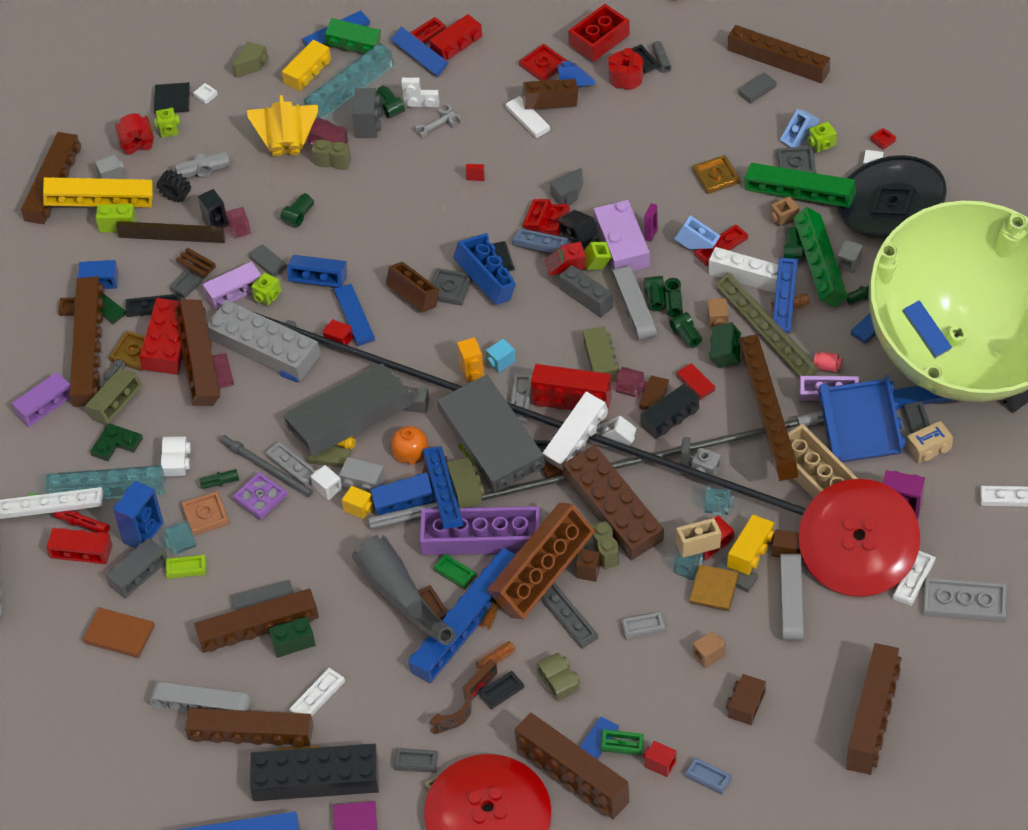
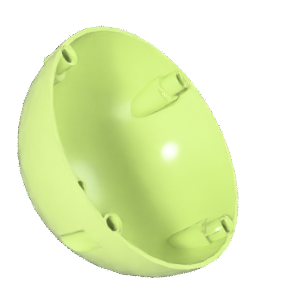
[869,201,1028,402]

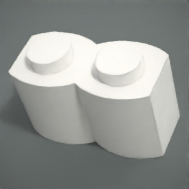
[161,436,191,476]

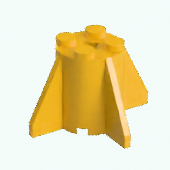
[247,95,318,157]

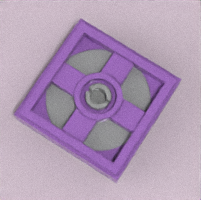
[232,472,288,520]

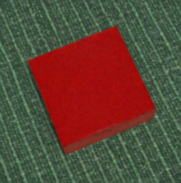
[870,128,896,150]
[466,164,485,181]

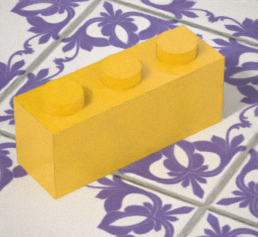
[282,40,331,91]
[727,515,775,575]

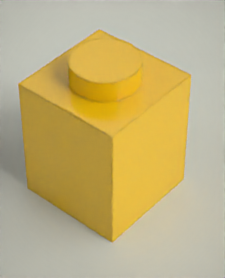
[342,486,374,519]

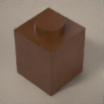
[772,529,801,558]
[576,549,601,582]

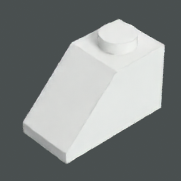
[590,416,636,448]

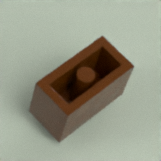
[726,674,766,726]

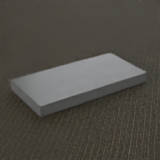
[923,578,1007,622]

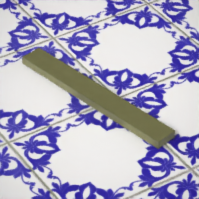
[716,272,820,377]

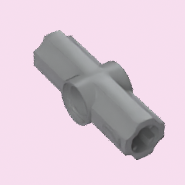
[175,151,230,178]

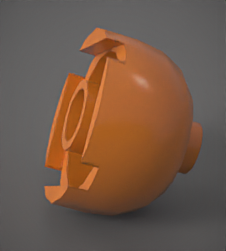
[390,426,429,465]

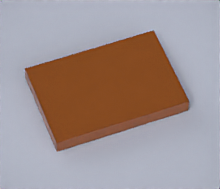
[83,607,155,658]

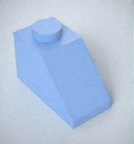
[780,109,820,148]
[674,215,720,249]

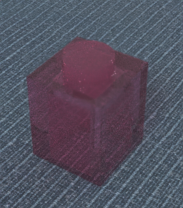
[226,207,251,239]
[616,367,646,398]

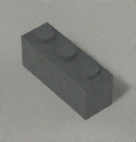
[559,265,613,318]
[106,538,167,599]

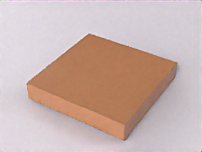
[181,491,230,536]

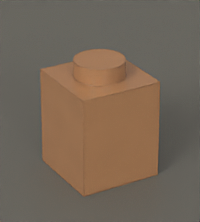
[708,298,728,329]
[693,631,726,668]

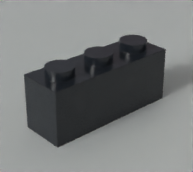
[640,384,699,439]

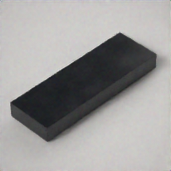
[126,293,182,317]

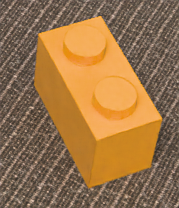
[457,337,484,382]

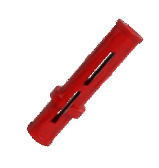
[54,510,110,534]

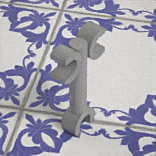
[415,104,462,139]

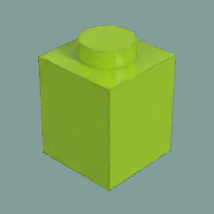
[584,242,612,270]

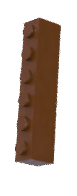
[728,25,830,84]
[21,132,81,224]
[175,299,220,406]
[194,588,319,653]
[185,708,313,747]

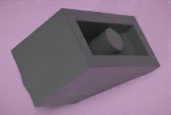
[550,168,583,205]

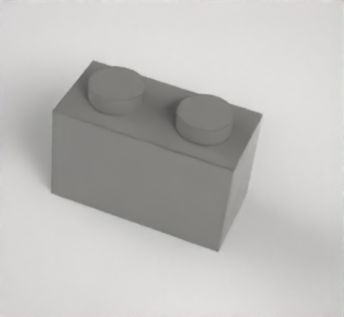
[339,457,385,494]

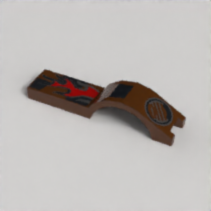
[429,659,498,734]

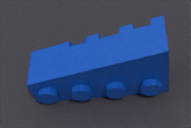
[453,233,516,305]

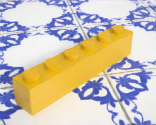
[43,177,152,208]

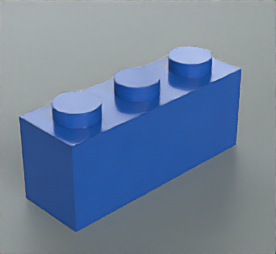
[287,255,347,287]
[371,473,436,516]

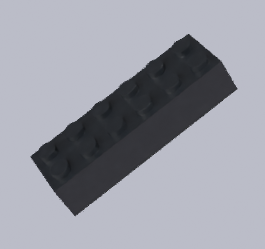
[250,743,379,801]

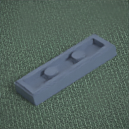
[512,229,569,253]

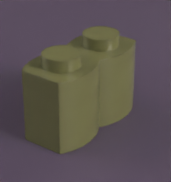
[312,140,351,170]
[592,521,619,569]
[537,652,580,701]

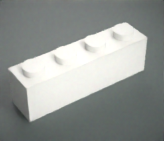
[709,247,778,293]
[543,392,608,470]

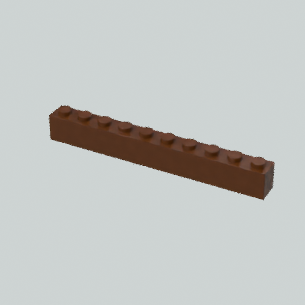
[739,334,799,481]

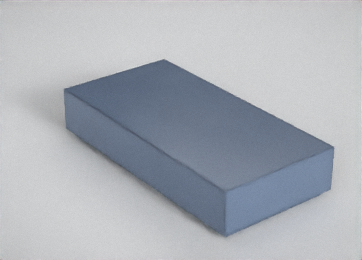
[685,757,732,795]

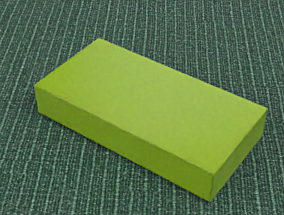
[166,555,207,579]

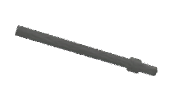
[220,435,313,497]

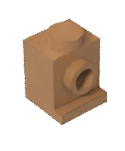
[770,196,799,226]

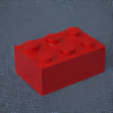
[568,4,630,62]

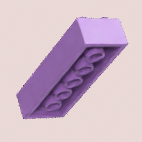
[420,506,541,555]

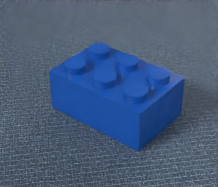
[113,481,164,549]

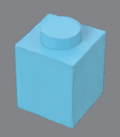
[486,339,516,373]

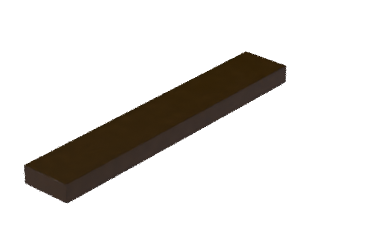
[116,221,226,243]

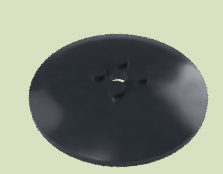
[837,155,947,238]

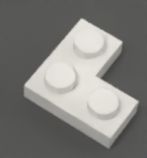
[401,77,440,107]

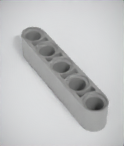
[611,265,656,340]
[780,554,803,640]
[149,682,251,713]

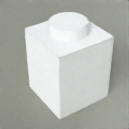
[311,465,342,500]

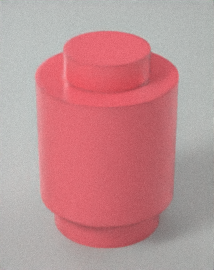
[814,351,843,373]

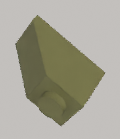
[232,41,269,78]

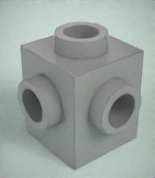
[690,448,721,476]

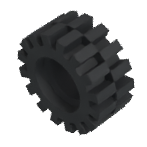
[156,169,191,203]

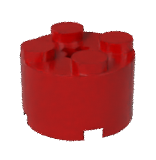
[608,48,643,90]
[115,113,154,154]

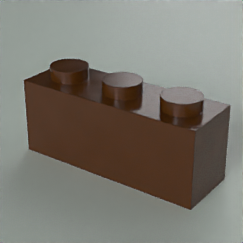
[522,79,579,109]
[386,261,439,313]

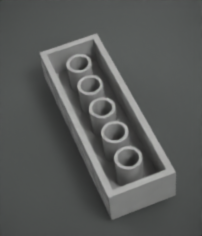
[208,300,321,381]

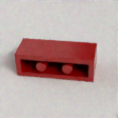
[429,14,483,61]
[46,528,112,565]

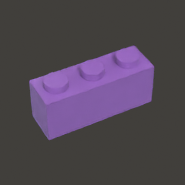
[12,372,70,427]

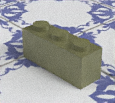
[583,326,620,382]
[85,368,143,424]
[447,457,485,508]

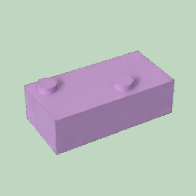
[593,200,650,271]

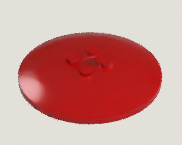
[799,479,920,597]
[424,754,551,830]

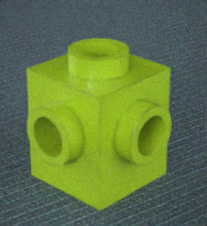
[154,108,180,138]
[808,122,837,153]
[251,272,281,306]

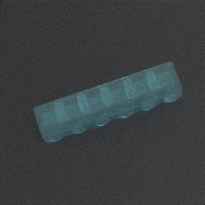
[304,43,393,122]
[45,465,166,499]

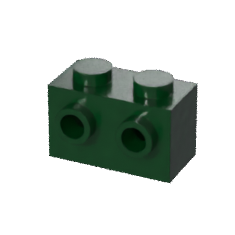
[709,322,741,368]
[269,617,316,658]

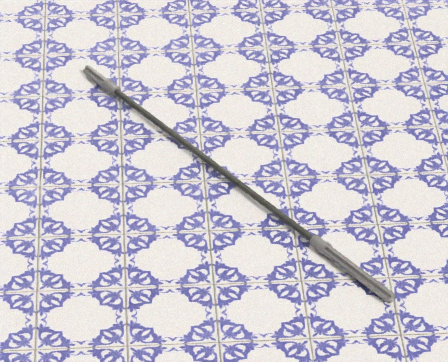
[368,411,824,529]

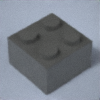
[352,88,382,138]

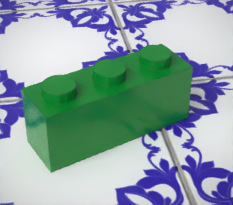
[325,18,381,56]

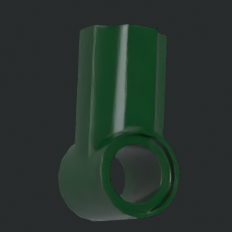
[376,86,405,118]
[280,193,314,227]
[784,227,803,261]
[644,276,665,312]
[664,278,683,317]
[669,312,702,349]

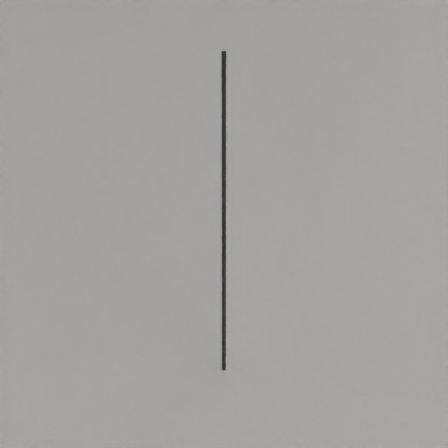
[252,311,806,516]

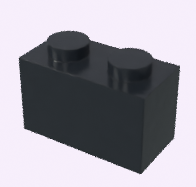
[198,189,229,228]
[557,209,598,243]

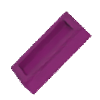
[644,203,658,242]

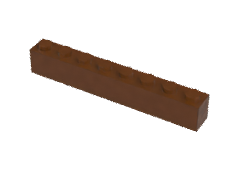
[70,276,105,407]

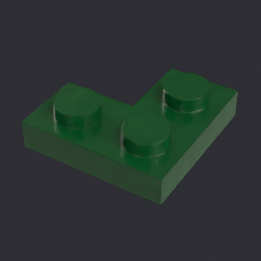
[90,423,143,461]

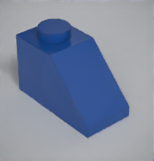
[557,61,595,86]

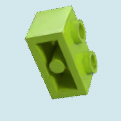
[96,204,137,232]

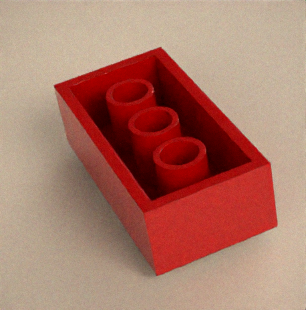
[140,298,183,375]
[531,364,612,414]

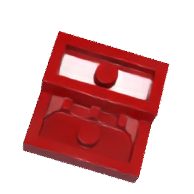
[522,199,570,235]

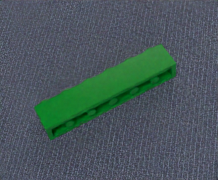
[744,163,856,208]
[793,207,848,308]

